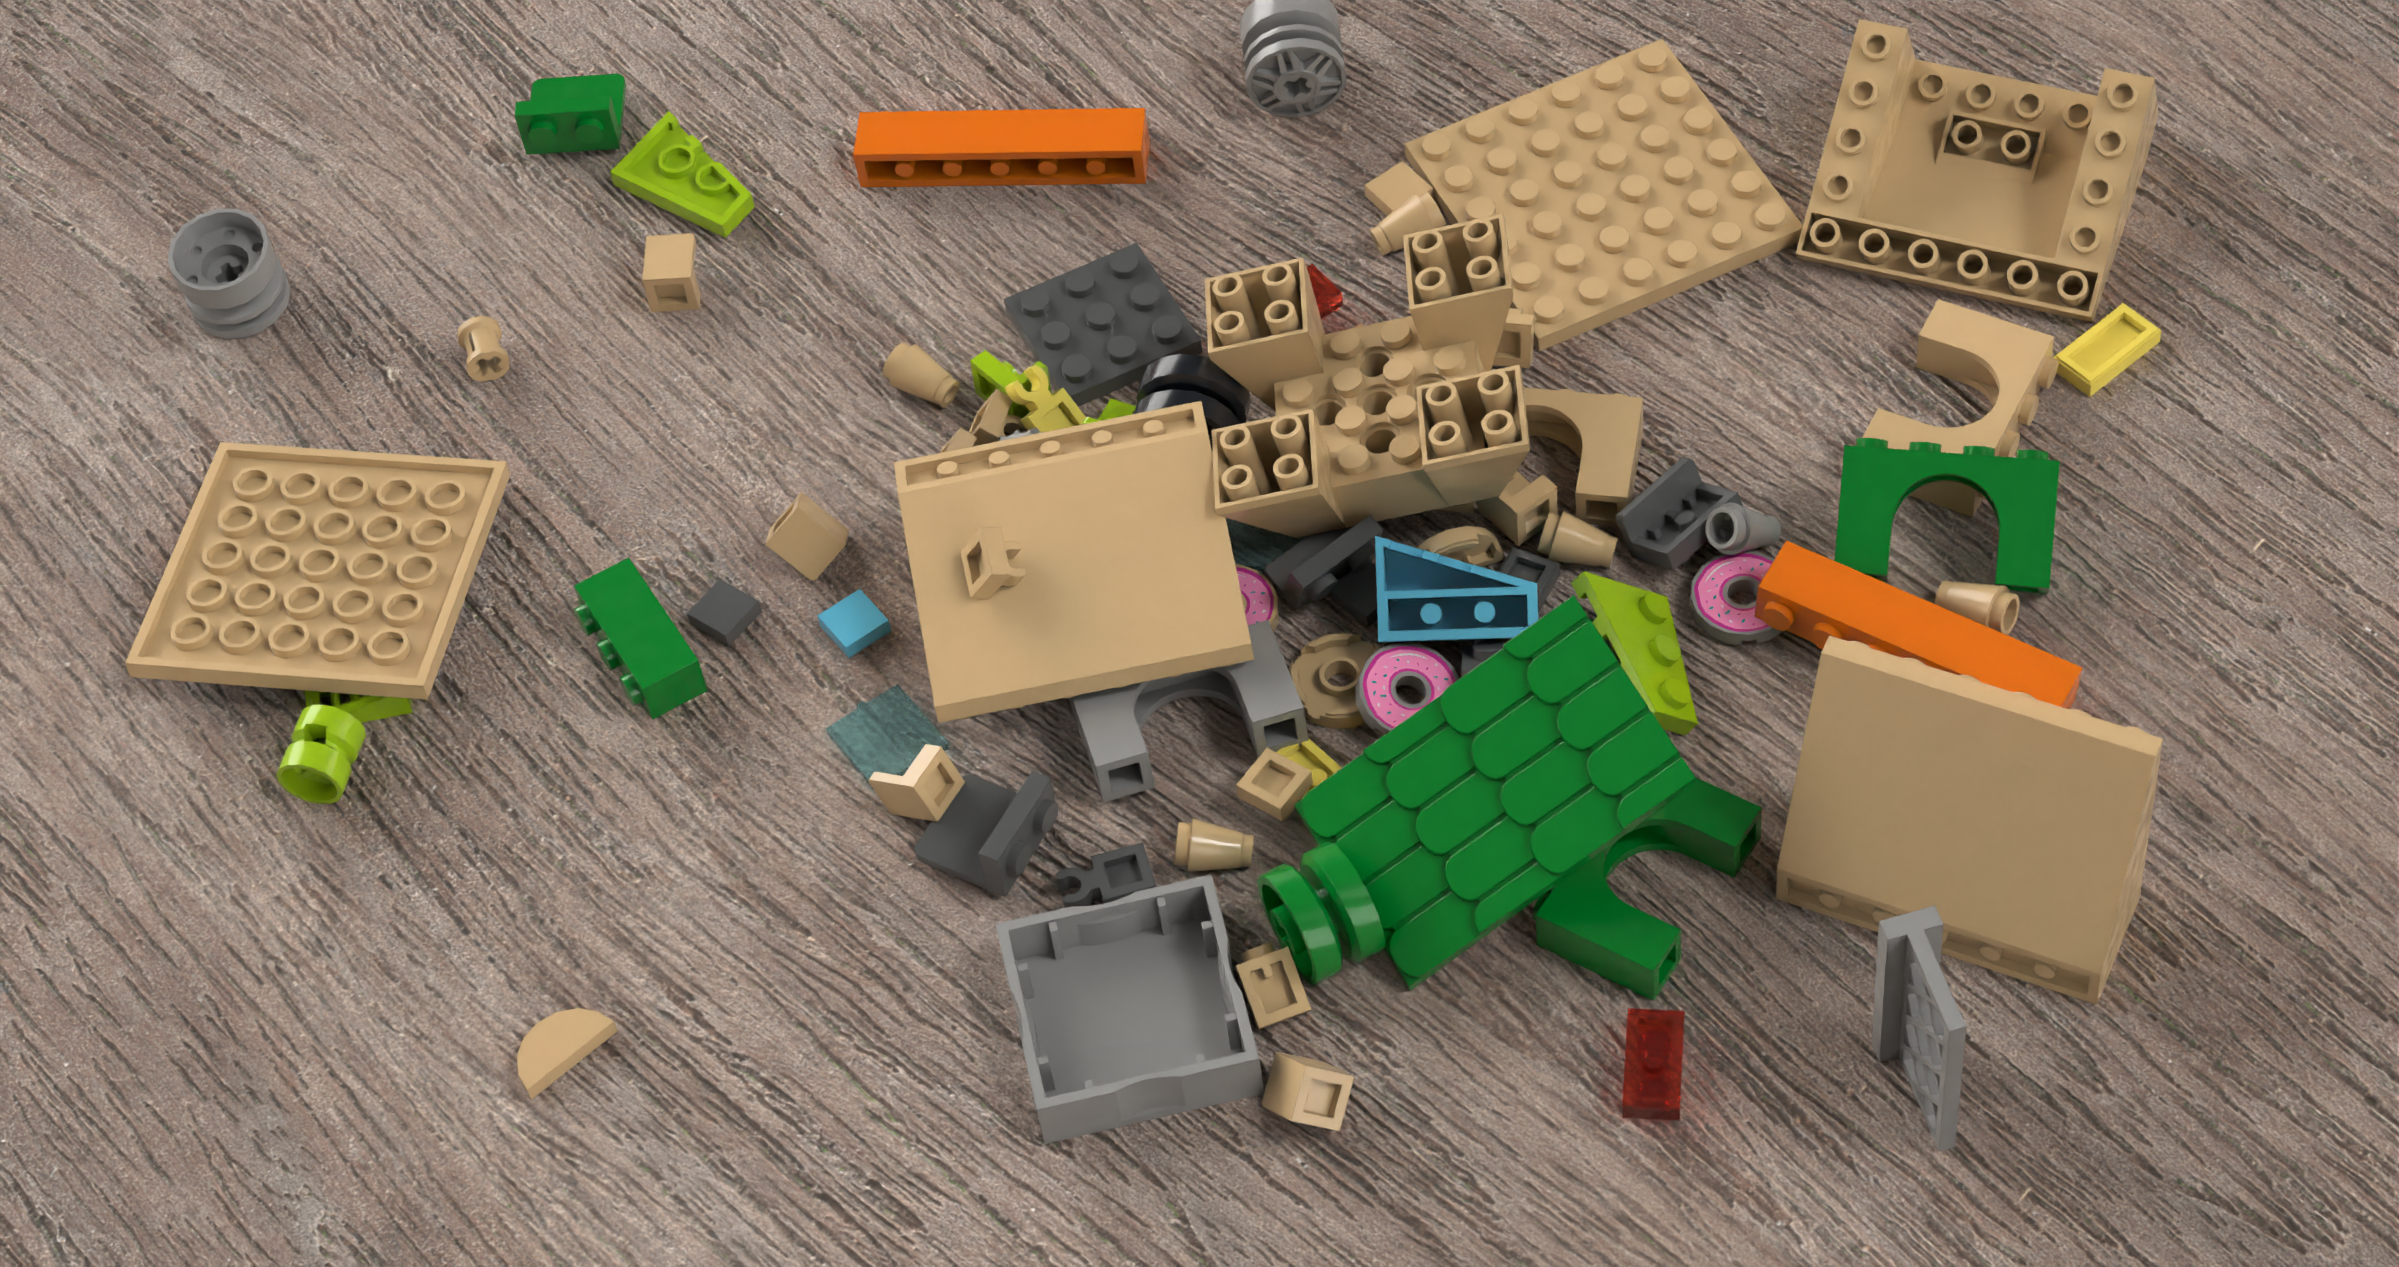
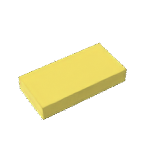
[2053,303,2162,397]

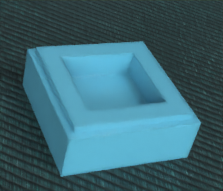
[817,589,891,658]

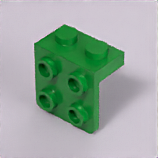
[514,74,626,155]

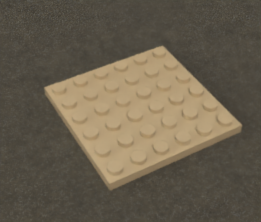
[1404,39,1803,351]
[125,442,510,700]

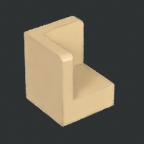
[642,233,701,312]
[1477,475,1558,546]
[765,492,849,581]
[868,744,965,822]
[1262,1052,1354,1131]

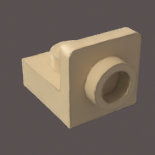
[1233,942,1311,1030]

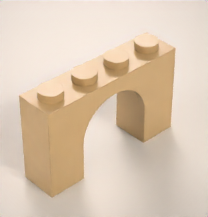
[1862,299,2058,517]
[1435,386,1643,527]

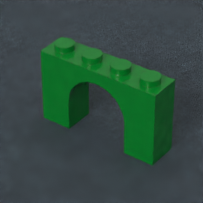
[1834,438,2060,594]
[1532,778,1762,1001]

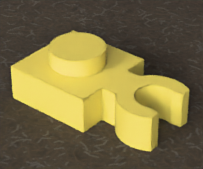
[1005,365,1086,432]

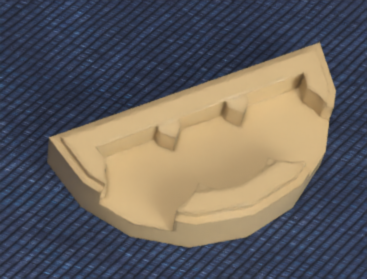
[1417,526,1506,567]
[517,1008,618,1100]

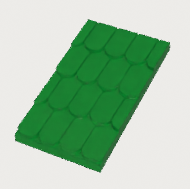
[1294,595,1696,991]

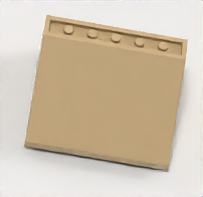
[1795,19,2158,323]
[894,401,1255,723]
[1776,635,2163,1005]

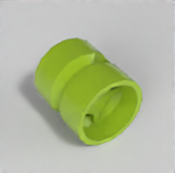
[276,705,366,804]

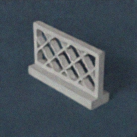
[1872,906,1966,1151]

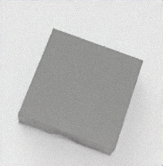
[996,874,1264,1144]

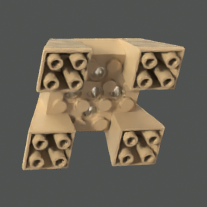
[1205,213,1530,538]

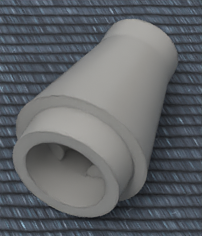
[1705,502,1781,555]

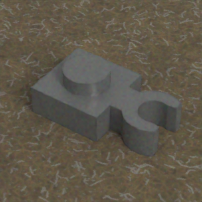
[1056,842,1156,908]

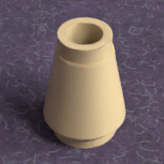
[1369,192,1446,256]
[883,342,960,407]
[1537,511,1618,568]
[1935,580,2020,635]
[1174,818,1254,872]

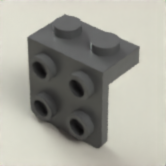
[915,771,1058,897]

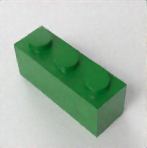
[573,557,708,720]

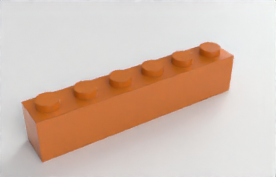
[853,108,1150,187]
[1754,540,2083,709]

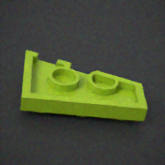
[610,111,755,238]
[1571,571,1698,735]

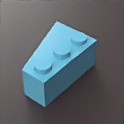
[1375,536,1538,643]

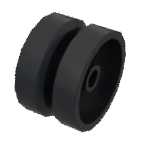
[1132,354,1251,449]

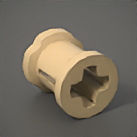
[457,316,510,382]

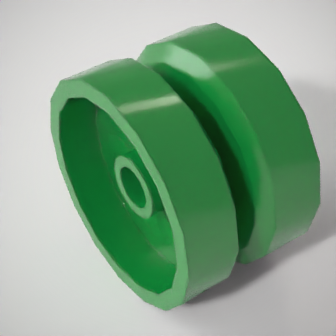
[1257,841,1385,986]

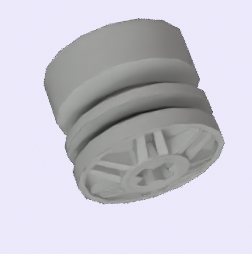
[1239,0,1346,118]
[167,209,291,339]

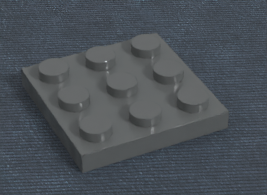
[1004,243,1203,407]

